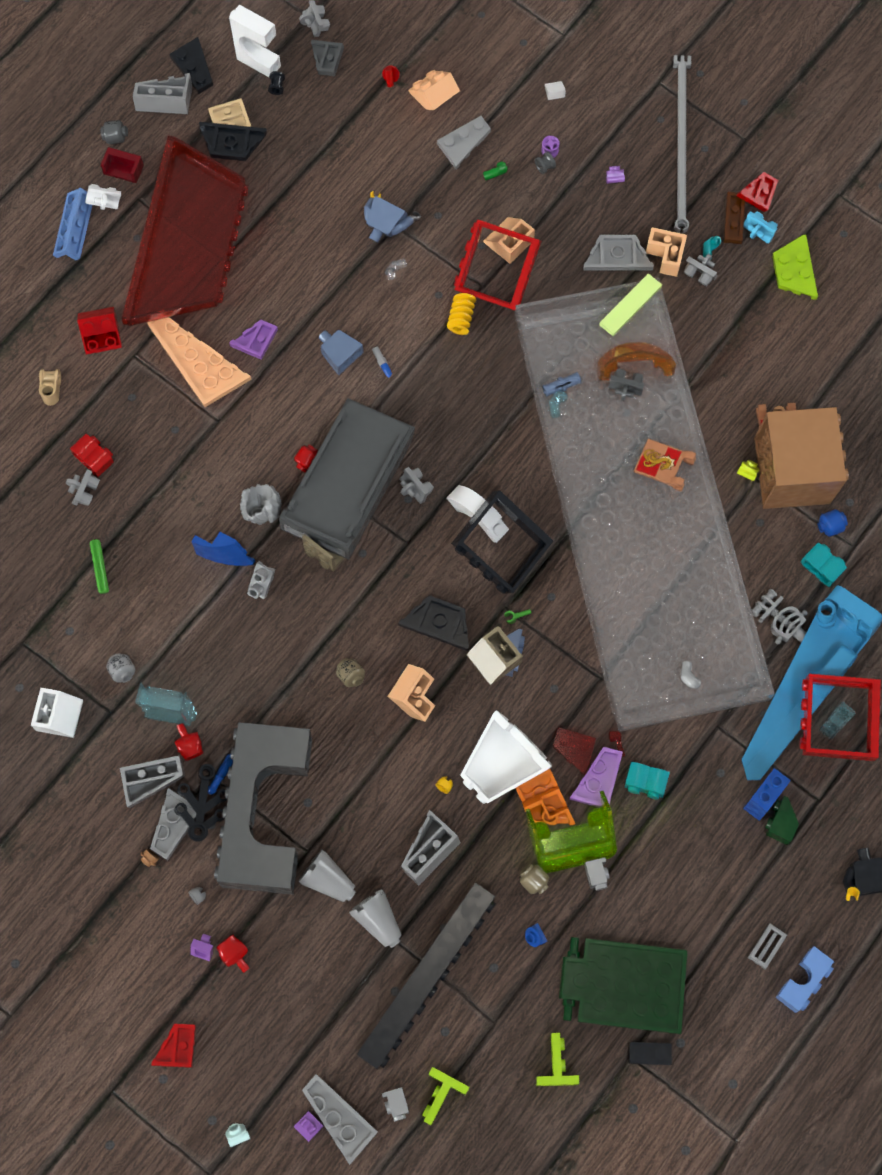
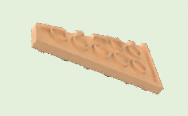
[146,312,252,407]

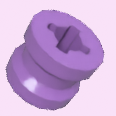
[541,136,559,158]

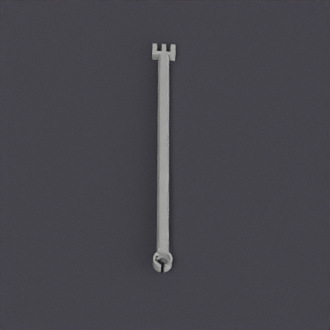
[673,55,691,234]

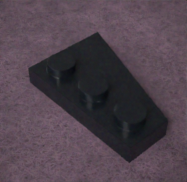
[169,37,213,94]

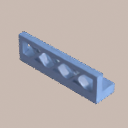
[53,188,92,260]

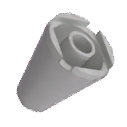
[298,849,356,902]
[349,889,402,948]

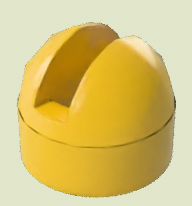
[435,776,453,794]

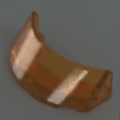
[597,342,676,381]

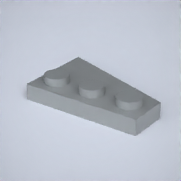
[150,788,196,861]

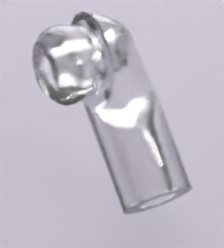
[385,258,407,280]

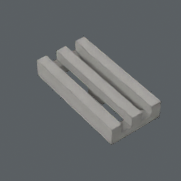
[748,924,787,970]

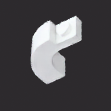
[447,485,509,543]

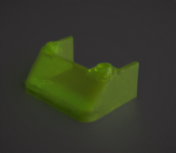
[525,791,617,873]

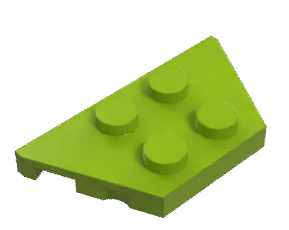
[772,235,818,300]

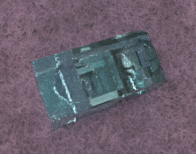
[819,701,856,740]

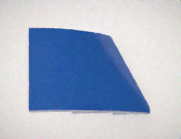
[191,532,255,566]

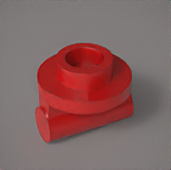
[382,65,400,87]

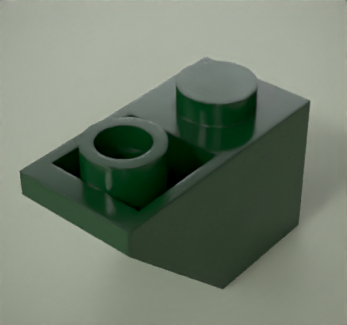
[765,796,799,845]

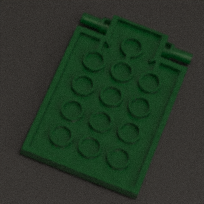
[559,937,688,1034]

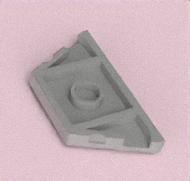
[583,235,654,270]

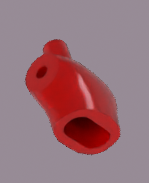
[174,723,204,761]
[216,934,249,973]

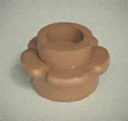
[140,849,159,867]

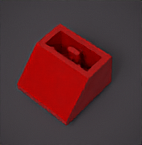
[77,307,122,355]

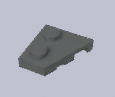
[311,40,344,76]

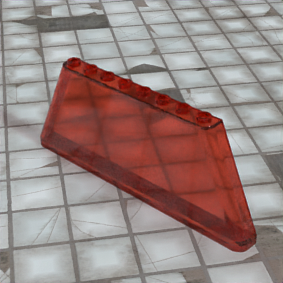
[122,136,248,326]

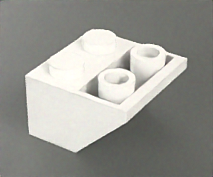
[31,688,83,738]

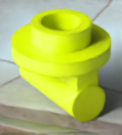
[737,460,760,481]

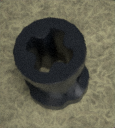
[268,71,285,95]

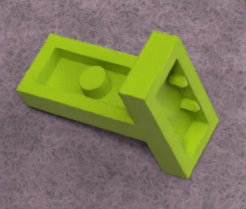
[536,1033,579,1086]
[422,1067,469,1126]

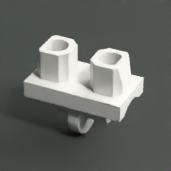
[85,184,121,210]

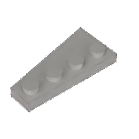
[302,1074,378,1165]

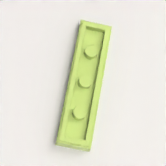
[599,274,662,336]

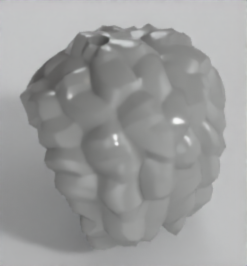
[240,484,282,525]

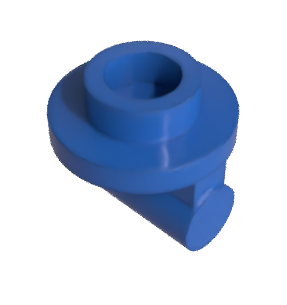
[525,923,548,947]

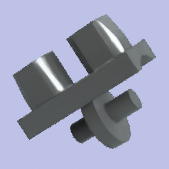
[609,369,645,401]

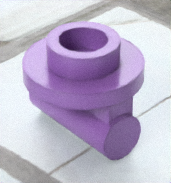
[606,166,625,184]

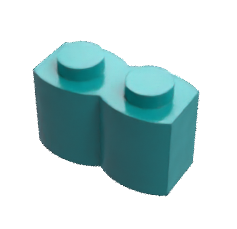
[801,543,847,587]
[625,762,670,800]

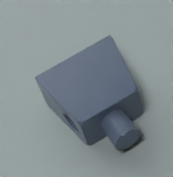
[319,330,364,375]

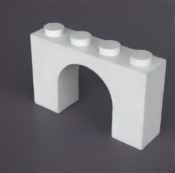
[229,5,281,77]

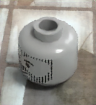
[106,653,135,683]

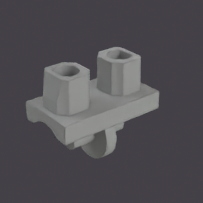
[299,0,330,37]
[684,254,718,287]
[400,467,434,504]
[66,469,100,506]
[247,561,276,599]

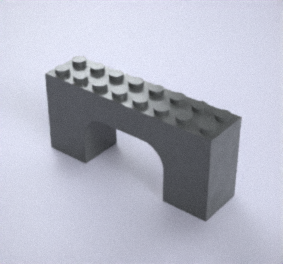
[214,722,313,895]

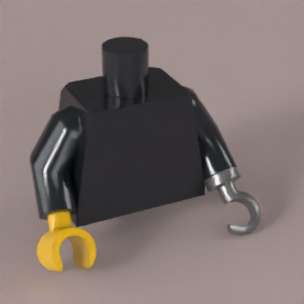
[843,848,882,901]

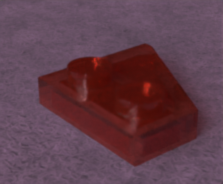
[553,727,596,775]

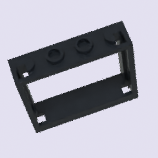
[451,490,553,594]

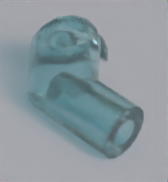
[549,391,568,418]

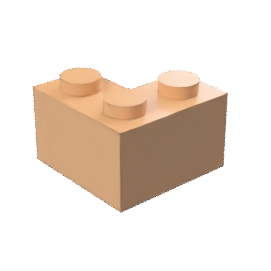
[646,227,687,277]
[388,664,435,722]

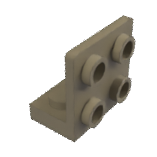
[302,534,345,572]

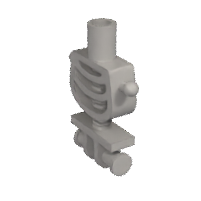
[750,589,808,644]

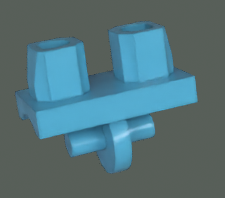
[743,211,778,244]

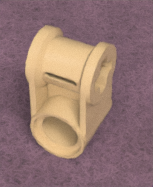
[39,369,61,406]

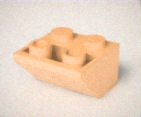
[408,70,460,110]
[484,217,535,264]

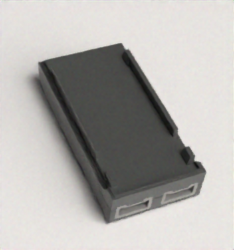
[279,398,415,560]

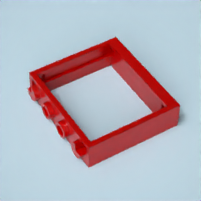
[454,219,541,311]
[800,674,881,761]

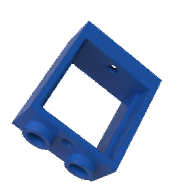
[743,768,791,821]

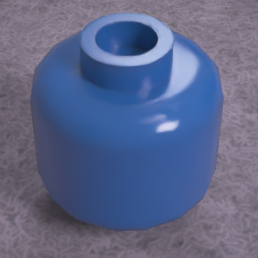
[817,509,848,537]

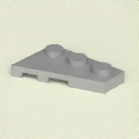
[437,116,491,170]

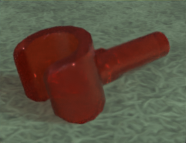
[609,731,625,757]

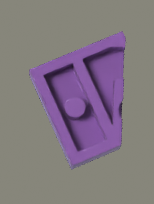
[229,320,278,360]

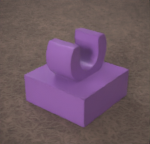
[191,934,213,961]
[294,1111,324,1142]

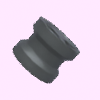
[534,152,556,174]

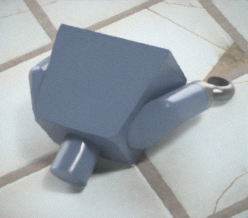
[364,191,421,243]

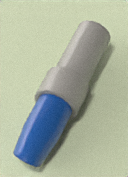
[372,347,392,378]

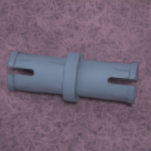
[542,372,581,396]

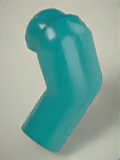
[703,236,722,259]

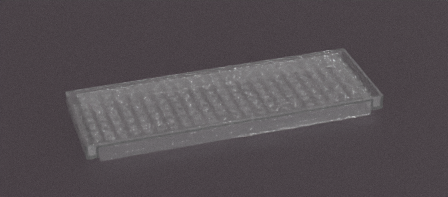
[515,278,775,732]

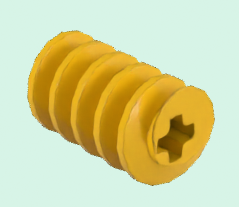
[447,293,476,335]

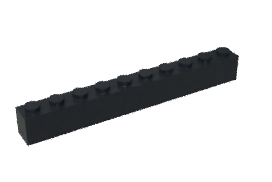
[357,883,496,1070]

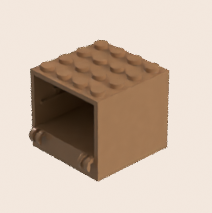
[754,406,849,509]

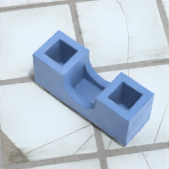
[775,946,834,1013]

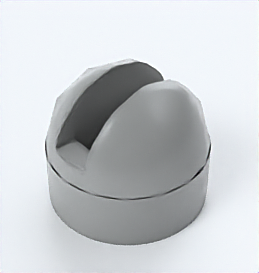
[188,887,206,905]

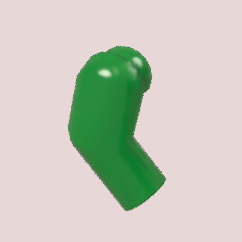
[483,161,508,180]

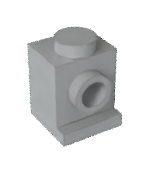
[584,858,610,891]
[382,1087,409,1122]

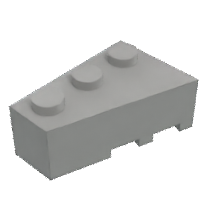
[133,73,192,114]
[120,756,185,808]
[401,810,461,886]

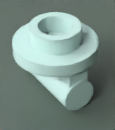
[225,1123,250,1147]

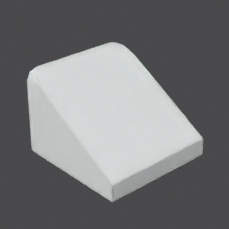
[544,81,566,100]

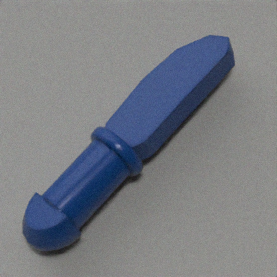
[208,754,233,795]

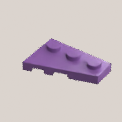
[570,747,623,810]

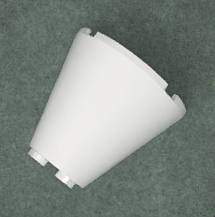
[460,710,552,804]

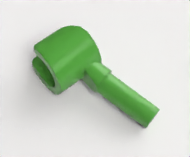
[504,609,531,624]

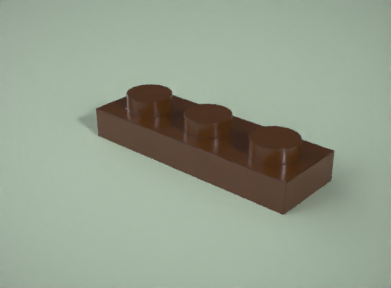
[723,192,745,244]

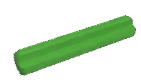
[90,539,109,594]

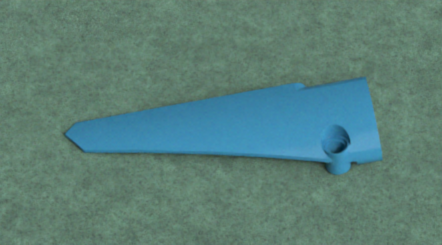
[742,585,882,780]

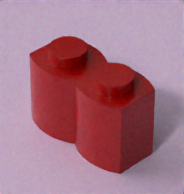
[70,434,114,477]

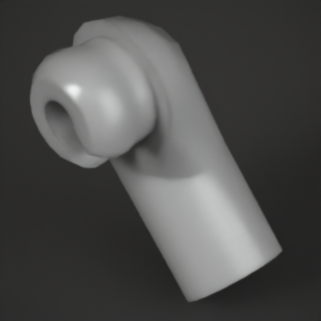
[681,661,701,689]

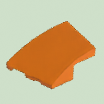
[515,769,575,825]

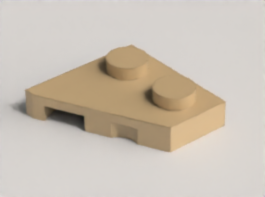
[208,98,251,127]

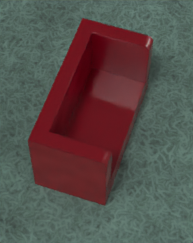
[101,147,144,184]

